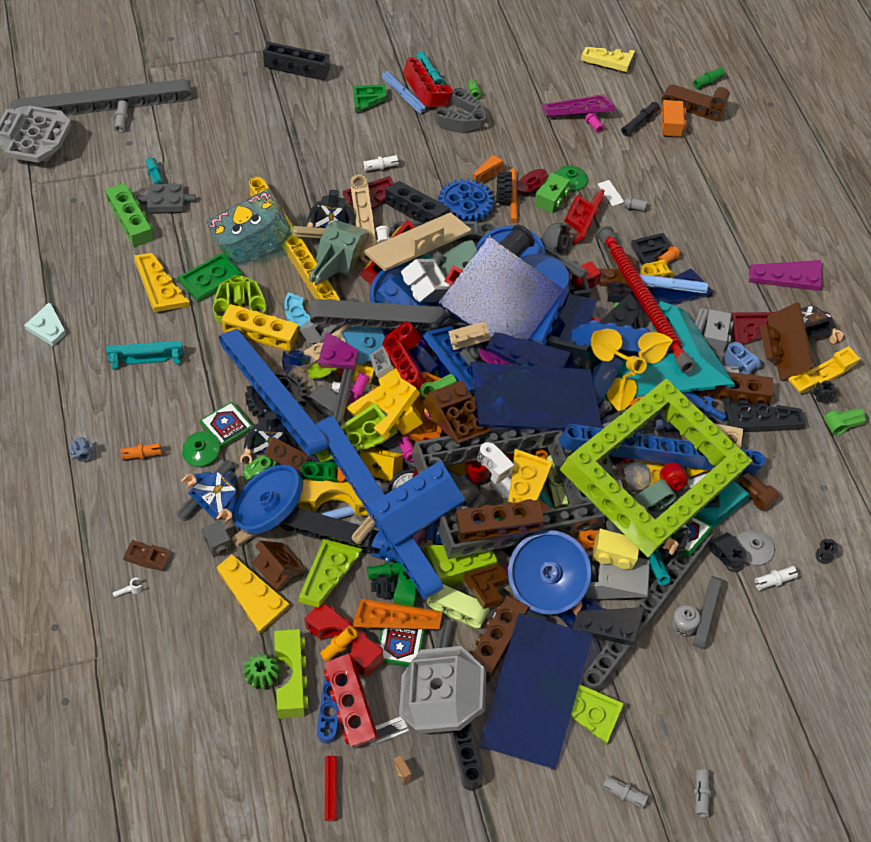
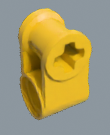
[640,260,674,287]

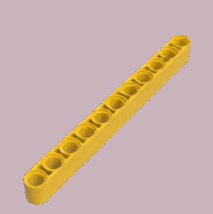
[249,177,340,301]

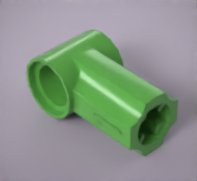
[420,374,457,402]
[824,408,866,435]

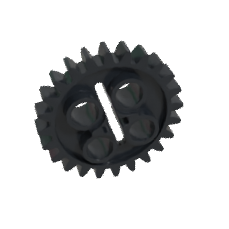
[245,369,307,419]

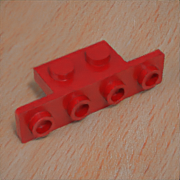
[564,189,605,244]

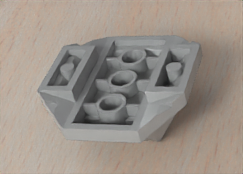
[0,105,71,163]
[399,646,486,734]

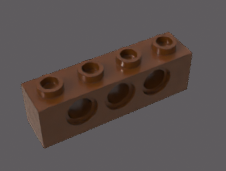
[694,372,773,406]
[456,499,544,543]
[469,595,529,682]

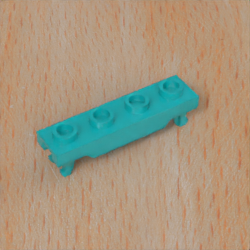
[106,341,184,369]

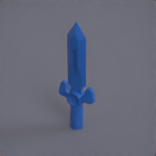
[682,392,726,421]

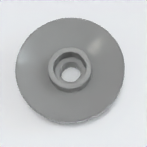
[735,530,774,566]

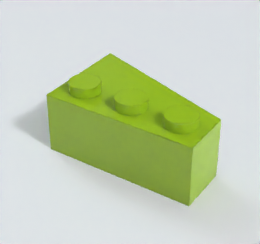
[425,545,497,588]

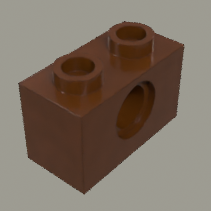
[263,437,308,473]

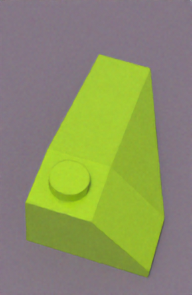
[315,403,398,463]

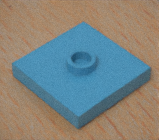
[342,326,385,365]

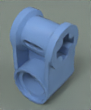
[724,342,761,375]

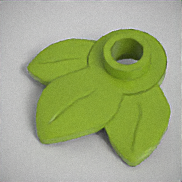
[307,363,338,380]

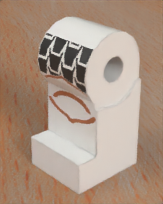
[477,442,514,485]

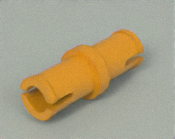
[320,626,357,662]

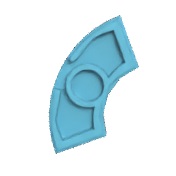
[284,292,310,331]

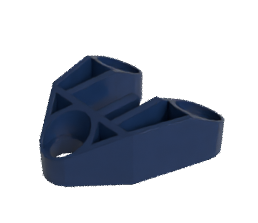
[576,354,623,409]

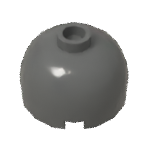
[541,223,573,256]

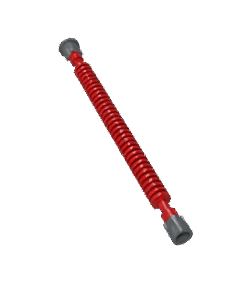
[597,225,695,373]

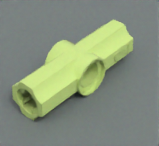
[546,455,570,509]

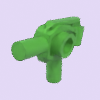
[243,455,277,481]

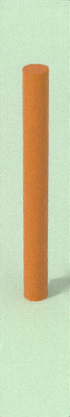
[510,168,518,223]

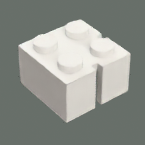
[401,259,452,302]

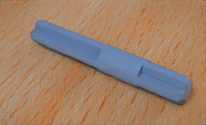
[382,71,426,114]

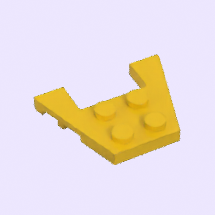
[346,376,420,439]

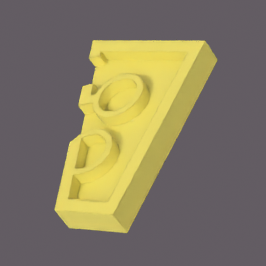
[581,47,635,72]

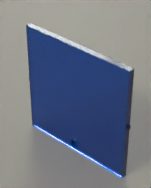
[438,236,564,359]

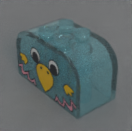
[206,188,291,265]

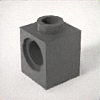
[202,521,232,558]

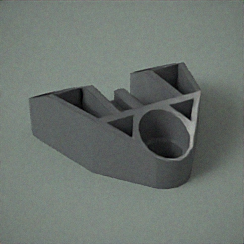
[435,88,487,133]

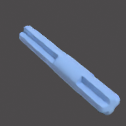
[639,274,708,293]

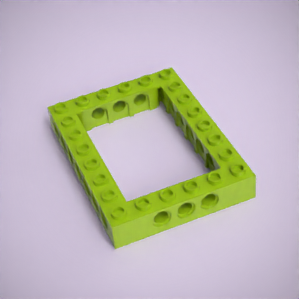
[560,379,752,557]

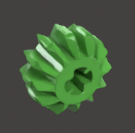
[243,652,280,690]

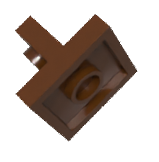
[252,540,307,591]

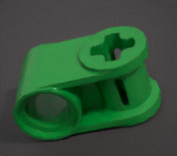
[301,462,339,483]
[393,568,417,607]

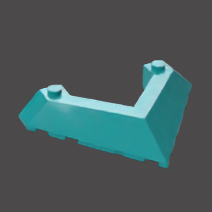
[616,301,735,398]

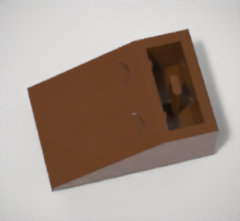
[423,380,491,444]

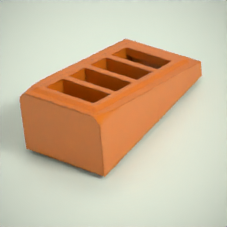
[473,155,503,184]

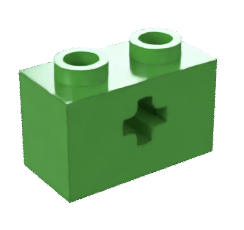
[534,172,570,213]

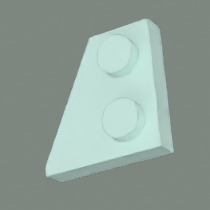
[24,303,66,346]

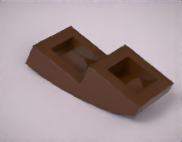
[123,540,171,571]

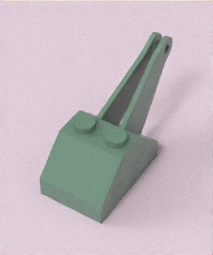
[309,220,369,285]

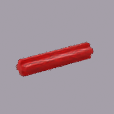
[324,755,337,822]

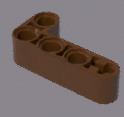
[662,85,730,121]

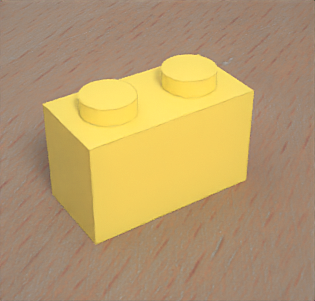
[592,529,639,570]

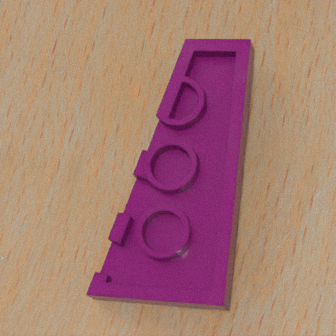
[542,94,615,117]
[749,260,821,291]

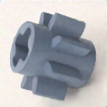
[68,437,94,462]

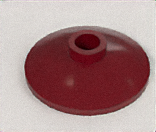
[517,169,548,193]

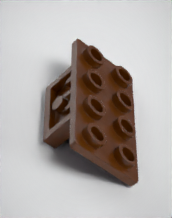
[760,302,814,381]

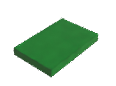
[178,253,243,303]

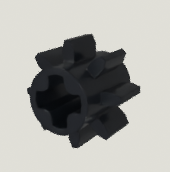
[812,380,838,404]
[371,574,396,598]

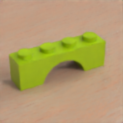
[274,629,308,719]

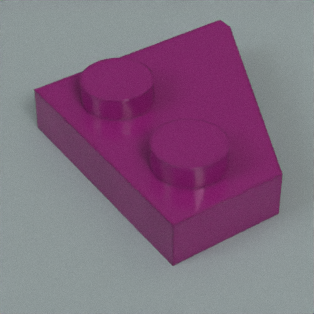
[318,333,359,369]

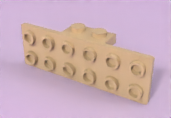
[365,213,471,271]

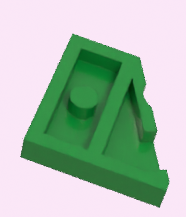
[353,84,387,113]

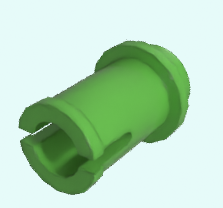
[467,79,481,99]

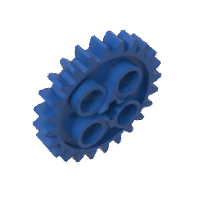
[438,178,494,223]

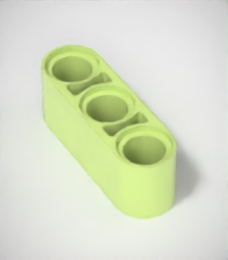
[427,585,490,628]

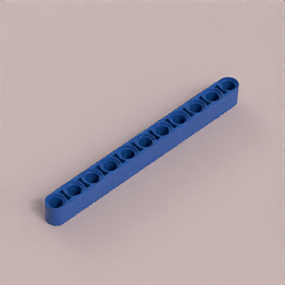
[219,329,328,456]
[315,415,444,600]
[559,424,766,475]

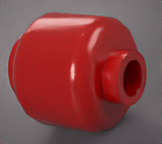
[659,462,688,490]

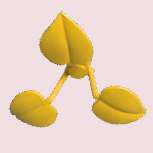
[591,329,673,411]

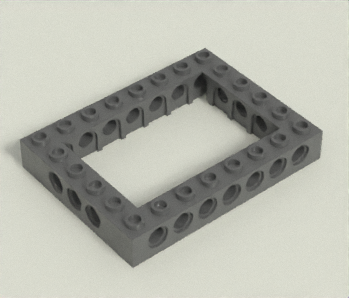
[412,415,606,559]

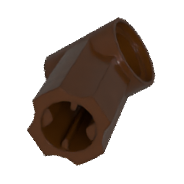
[739,473,779,511]

